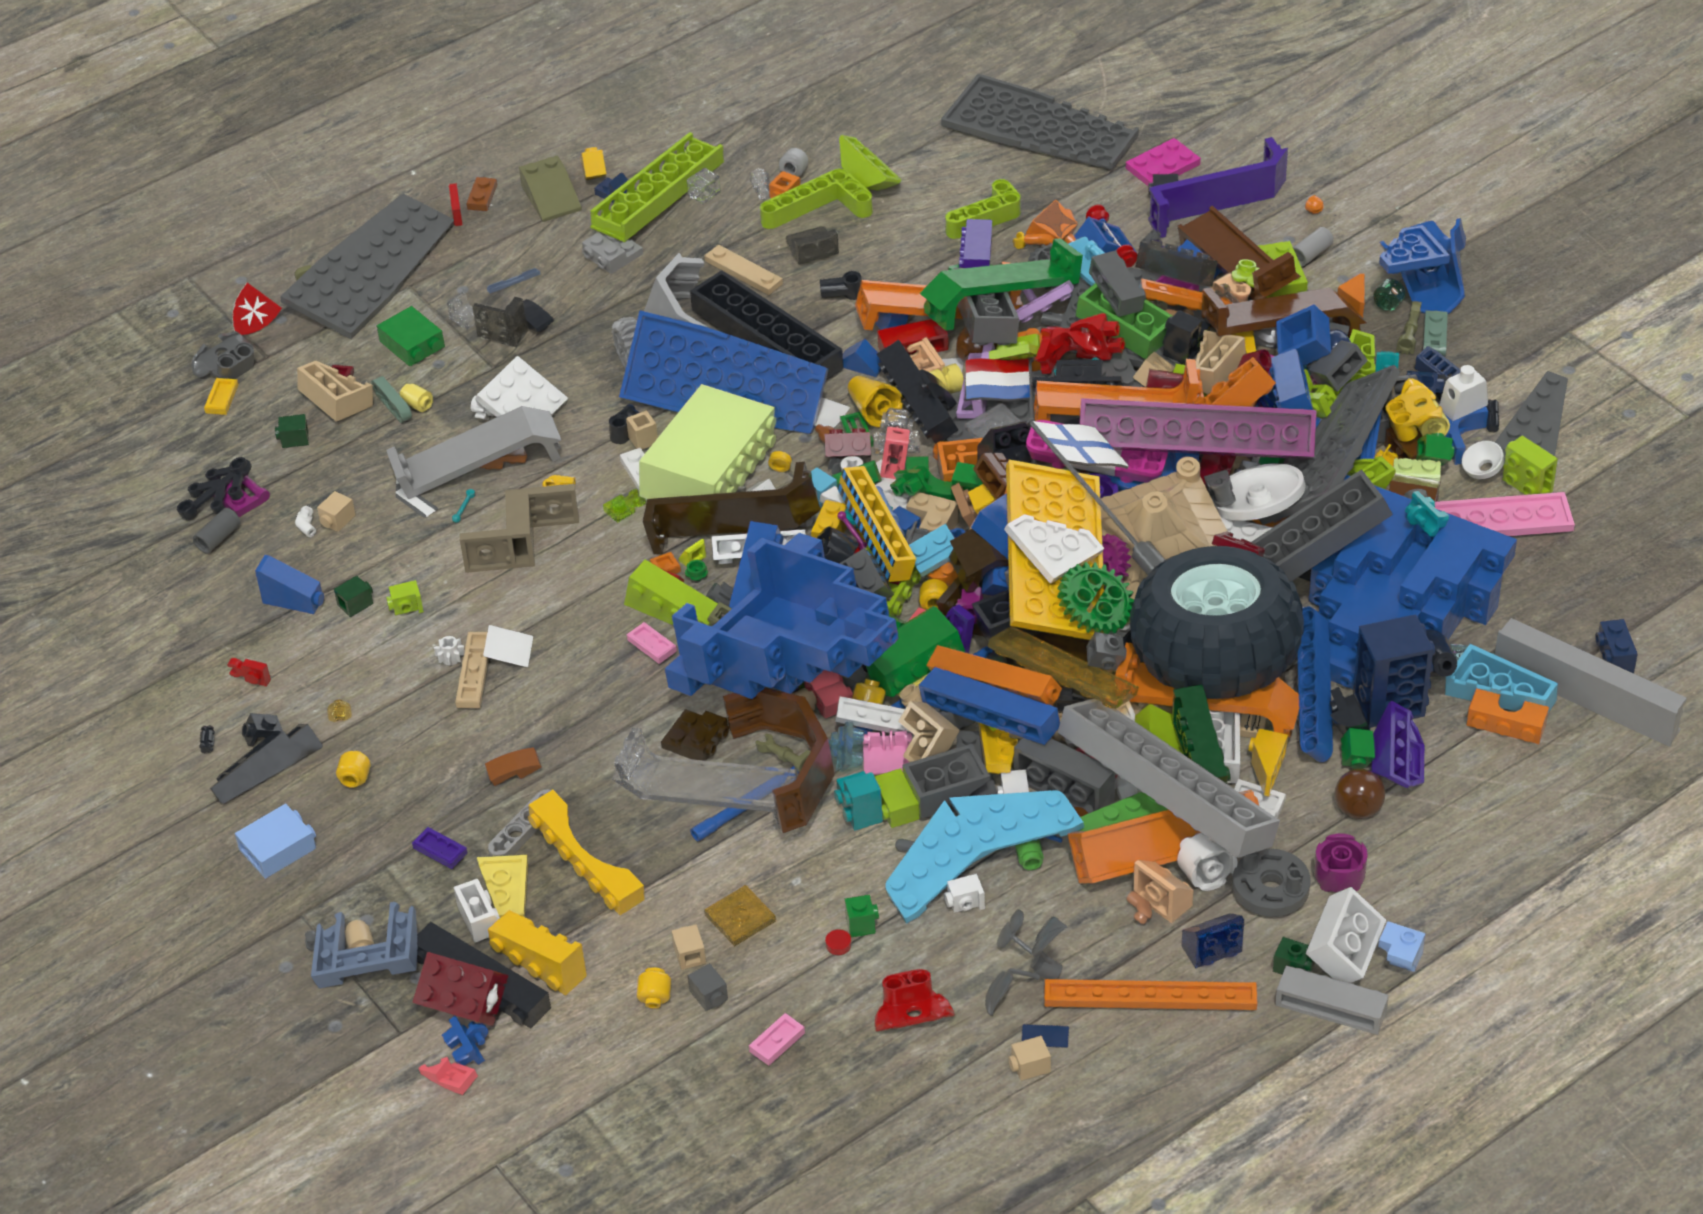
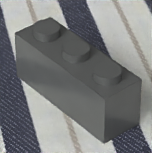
[1089,251,1146,317]

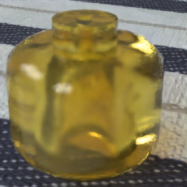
[327,699,352,722]

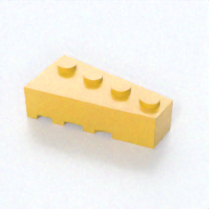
[488,910,587,996]

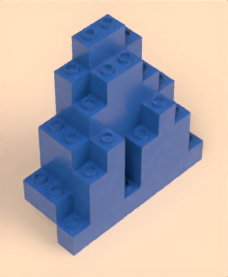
[1309,475,1517,690]
[665,533,899,699]

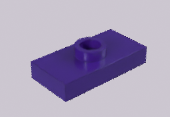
[412,827,468,869]

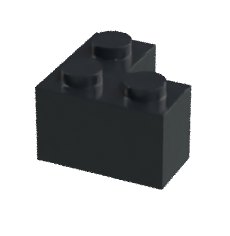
[1163,310,1211,365]

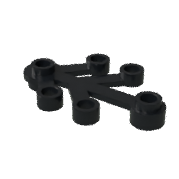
[177,457,252,520]

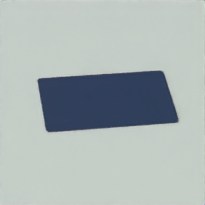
[1022,1024,1069,1048]

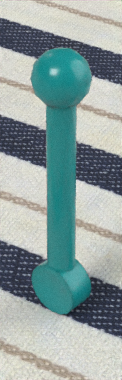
[452,489,475,523]

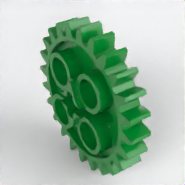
[1057,562,1134,634]

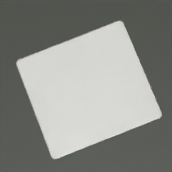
[483,625,533,667]

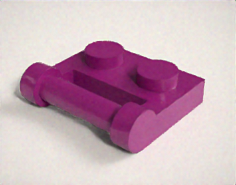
[213,475,270,517]

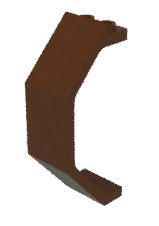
[723,688,835,833]

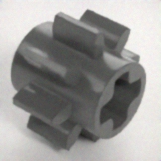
[706,582,733,607]

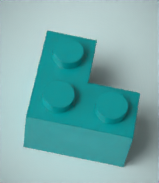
[834,771,883,831]

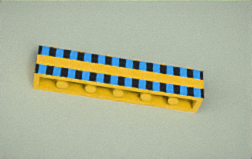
[837,466,916,582]

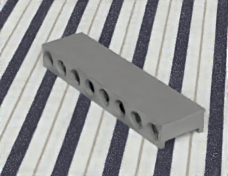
[1495,618,1687,747]

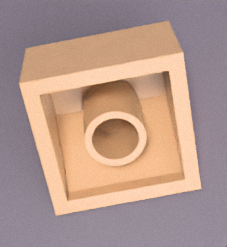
[1134,860,1193,923]

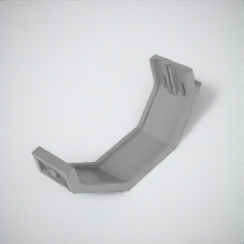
[644,253,709,328]

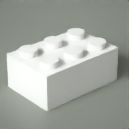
[1306,887,1386,983]

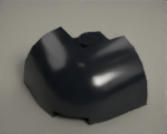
[1330,687,1371,735]

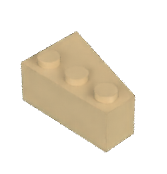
[1195,330,1246,394]
[297,360,373,422]

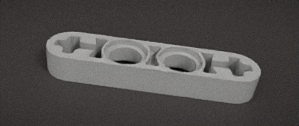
[488,790,551,857]

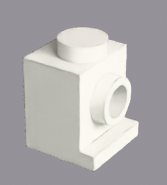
[944,874,985,913]

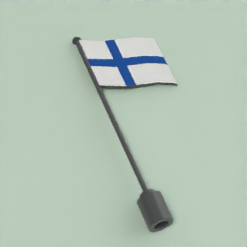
[1026,418,1166,575]

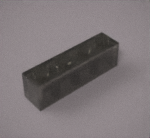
[1135,239,1218,287]

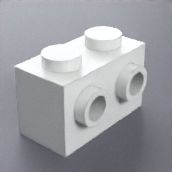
[454,878,500,942]

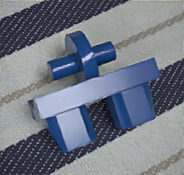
[442,1016,488,1065]

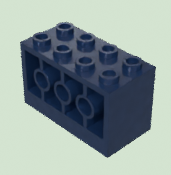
[1353,614,1435,728]

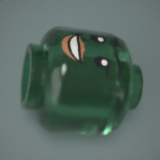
[1373,278,1406,311]

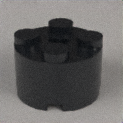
[817,526,859,563]

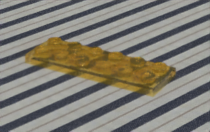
[988,626,1139,709]

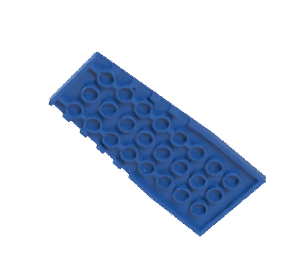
[619,311,828,434]

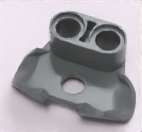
[191,331,254,379]

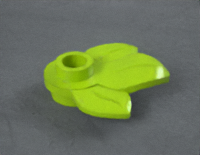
[1232,259,1259,287]

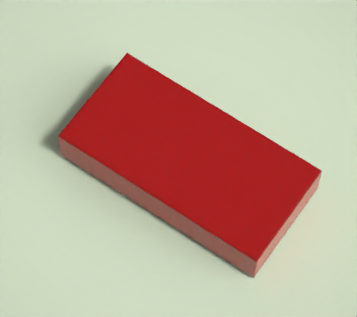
[449,183,463,226]

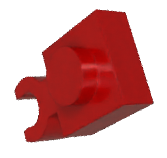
[227,658,271,687]

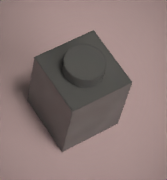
[688,963,728,1011]

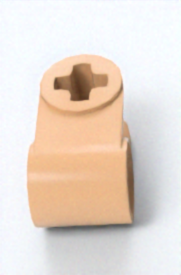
[1210,273,1251,302]

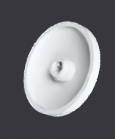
[1211,464,1306,521]

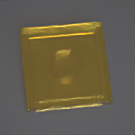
[704,885,776,947]

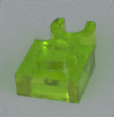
[603,489,646,523]

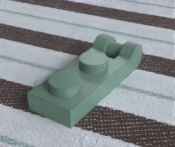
[1423,310,1448,357]

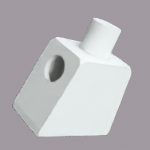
[1439,365,1488,421]

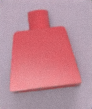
[880,427,910,479]

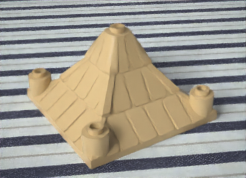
[1101,457,1227,625]

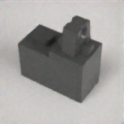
[1306,340,1368,392]

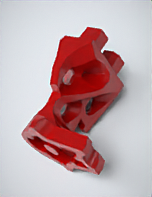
[1035,313,1125,374]

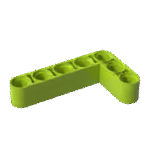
[760,169,873,229]

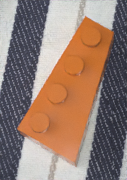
[1193,357,1276,407]

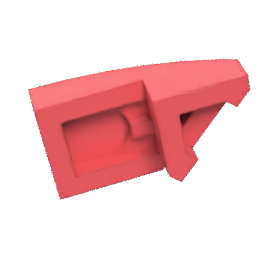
[419,1057,478,1095]

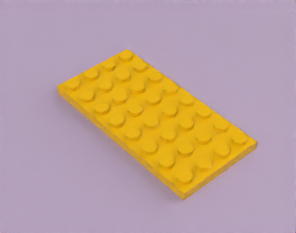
[1006,460,1104,640]

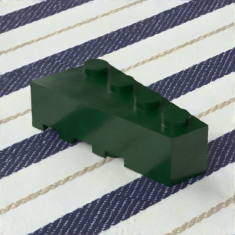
[1172,685,1231,784]

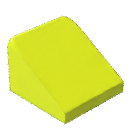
[678,539,706,567]

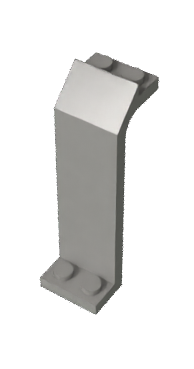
[386,406,561,499]

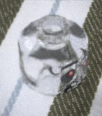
[880,408,914,436]

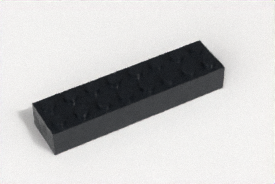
[690,270,844,380]

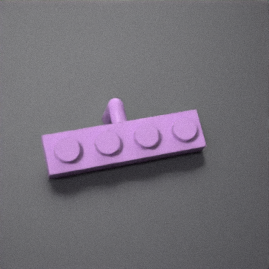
[1016,280,1074,323]

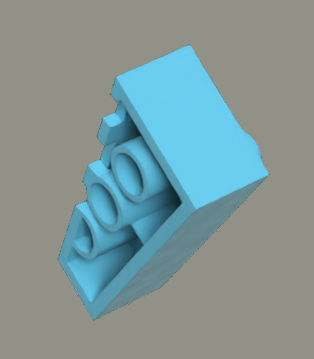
[1445,644,1558,713]

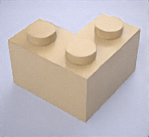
[906,492,958,532]
[898,701,960,762]

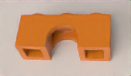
[1467,688,1549,744]

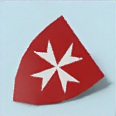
[232,282,282,335]

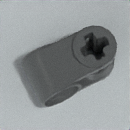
[1204,469,1236,507]

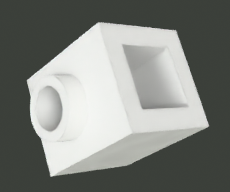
[997,769,1029,794]

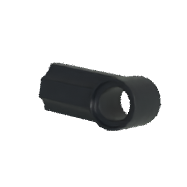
[820,271,862,300]

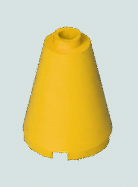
[848,375,903,427]

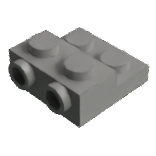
[582,232,643,274]

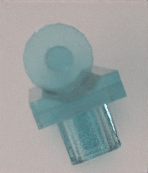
[828,722,864,771]

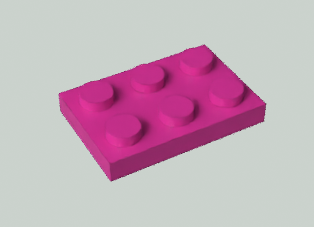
[1126,138,1201,186]

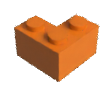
[937,438,983,482]

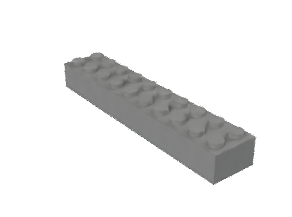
[1058,697,1280,858]

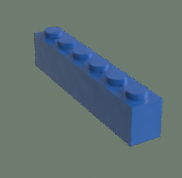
[919,667,1060,745]

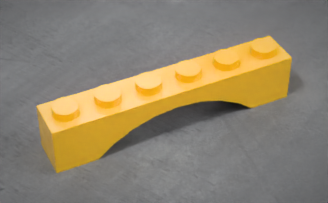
[528,790,645,916]

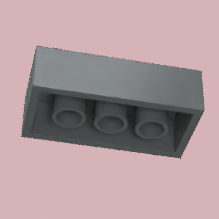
[1014,738,1115,814]

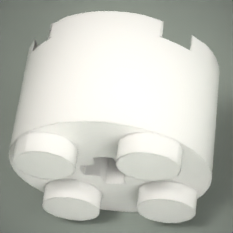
[1177,833,1237,891]

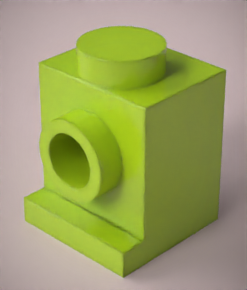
[386,580,424,616]

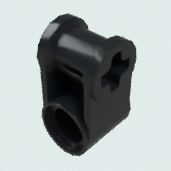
[609,404,641,444]

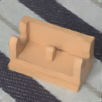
[907,337,945,372]

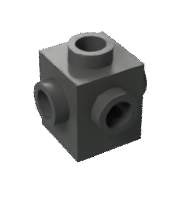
[1086,632,1127,671]

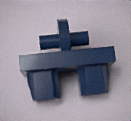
[1406,371,1444,394]

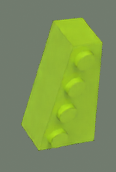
[624,559,722,627]

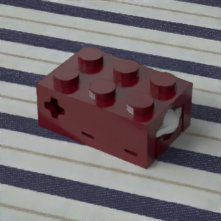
[412,952,508,1026]

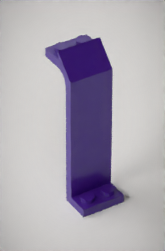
[1148,137,1288,238]

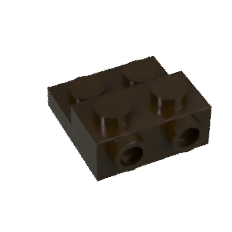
[661,709,729,764]

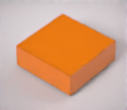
[650,552,681,574]

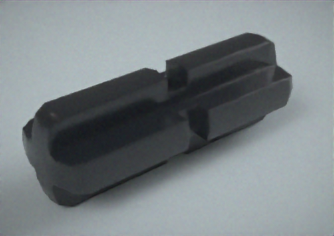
[1486,399,1499,432]

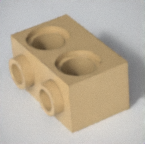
[1133,352,1175,387]

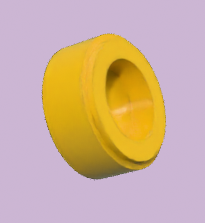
[768,451,792,472]

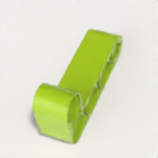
[945,179,1021,239]

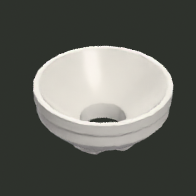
[1462,441,1504,479]

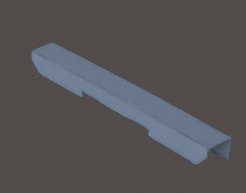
[487,268,541,294]

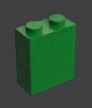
[376,306,445,367]

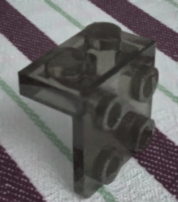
[786,226,839,265]

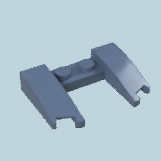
[311,902,417,988]

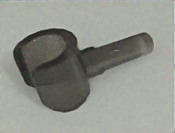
[1215,283,1239,303]

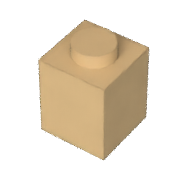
[626,410,658,449]
[317,491,356,532]
[671,924,706,970]
[1008,1036,1051,1081]

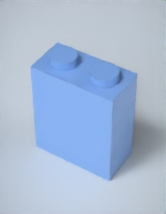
[235,804,316,879]

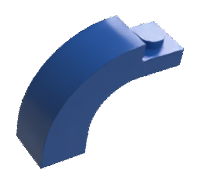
[1444,406,1488,465]

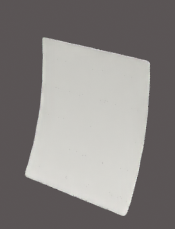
[815,397,850,428]

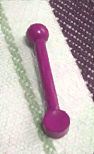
[837,511,868,550]

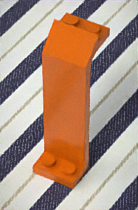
[855,262,1023,330]
[1034,359,1204,422]
[1115,643,1299,738]
[1068,790,1259,883]

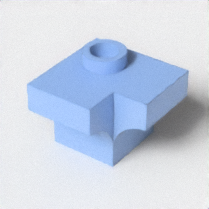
[1378,921,1425,972]

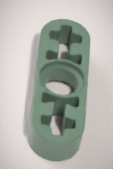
[371,376,412,423]

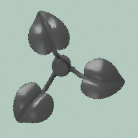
[985,909,1068,1016]

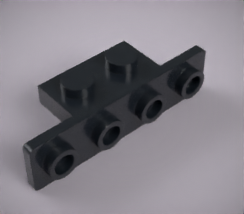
[1032,360,1124,389]

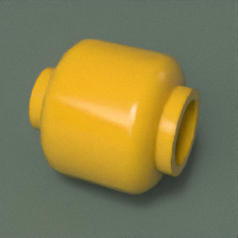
[919,579,948,610]
[852,679,886,705]
[336,751,371,788]
[637,967,671,1009]

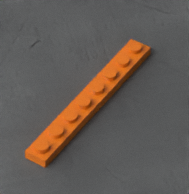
[1045,979,1257,1010]

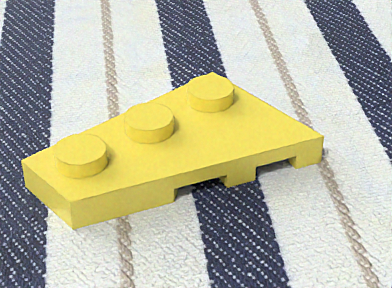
[477,855,528,918]

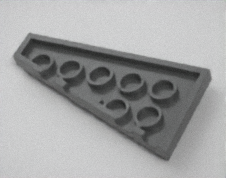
[1495,371,1568,463]

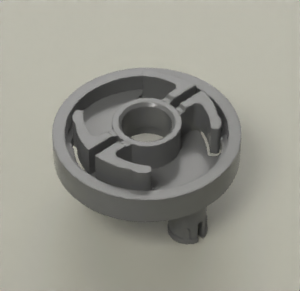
[1232,849,1311,917]

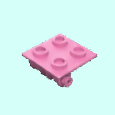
[863,730,912,775]

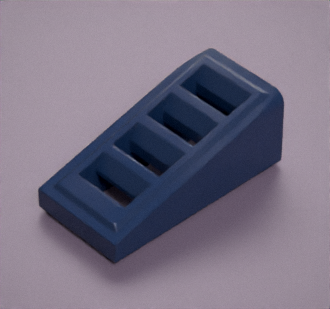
[1415,346,1461,377]

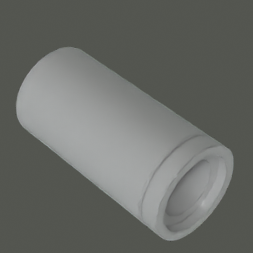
[1293,227,1334,267]

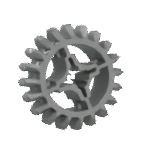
[612,317,637,369]

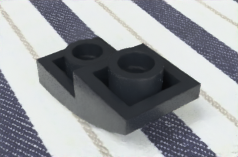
[510,299,554,332]
[918,369,957,408]

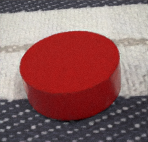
[825,929,852,955]

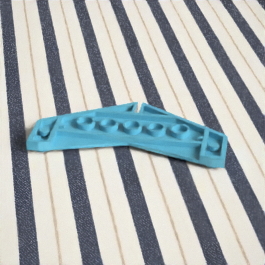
[885,790,1084,924]

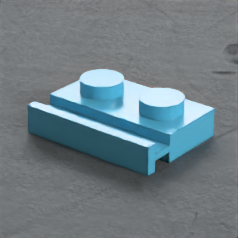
[909,524,954,577]

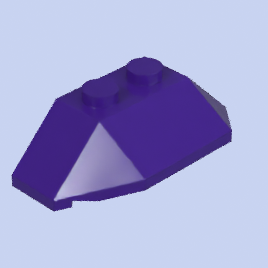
[1372,701,1425,788]

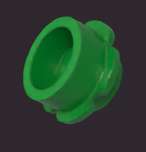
[685,560,708,581]

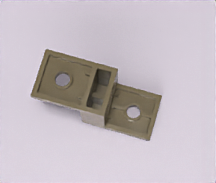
[460,484,579,573]

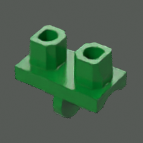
[890,466,933,496]

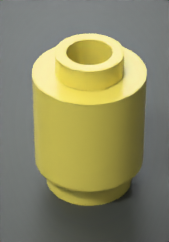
[400,384,433,412]

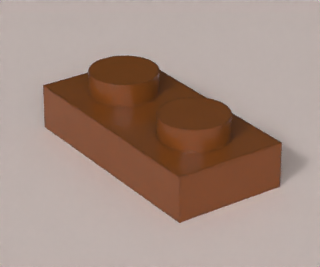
[466,177,497,211]

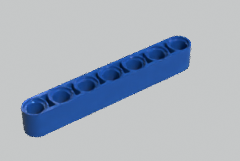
[1297,606,1333,763]

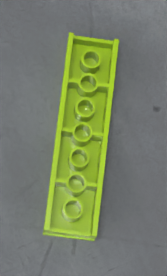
[590,132,724,242]

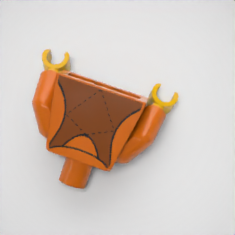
[1012,200,1078,249]

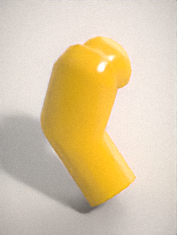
[542,475,576,487]

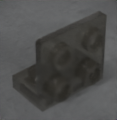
[472,297,528,347]

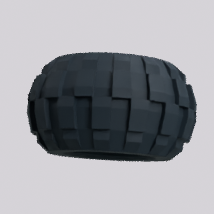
[1130,546,1304,699]

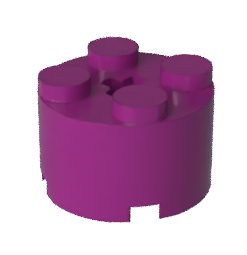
[1314,833,1368,893]

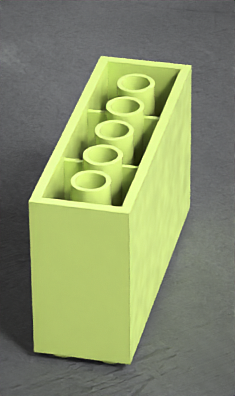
[639,384,776,499]

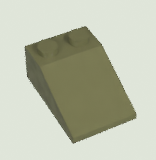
[519,155,582,222]

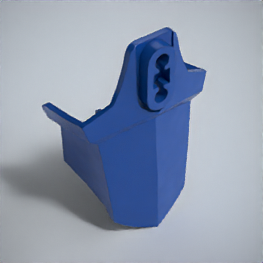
[1380,218,1466,314]

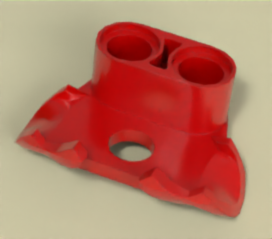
[875,969,955,1032]

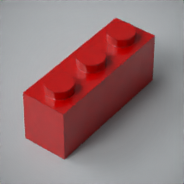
[877,319,948,355]

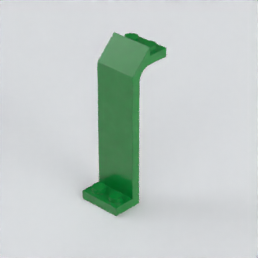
[919,238,1083,330]

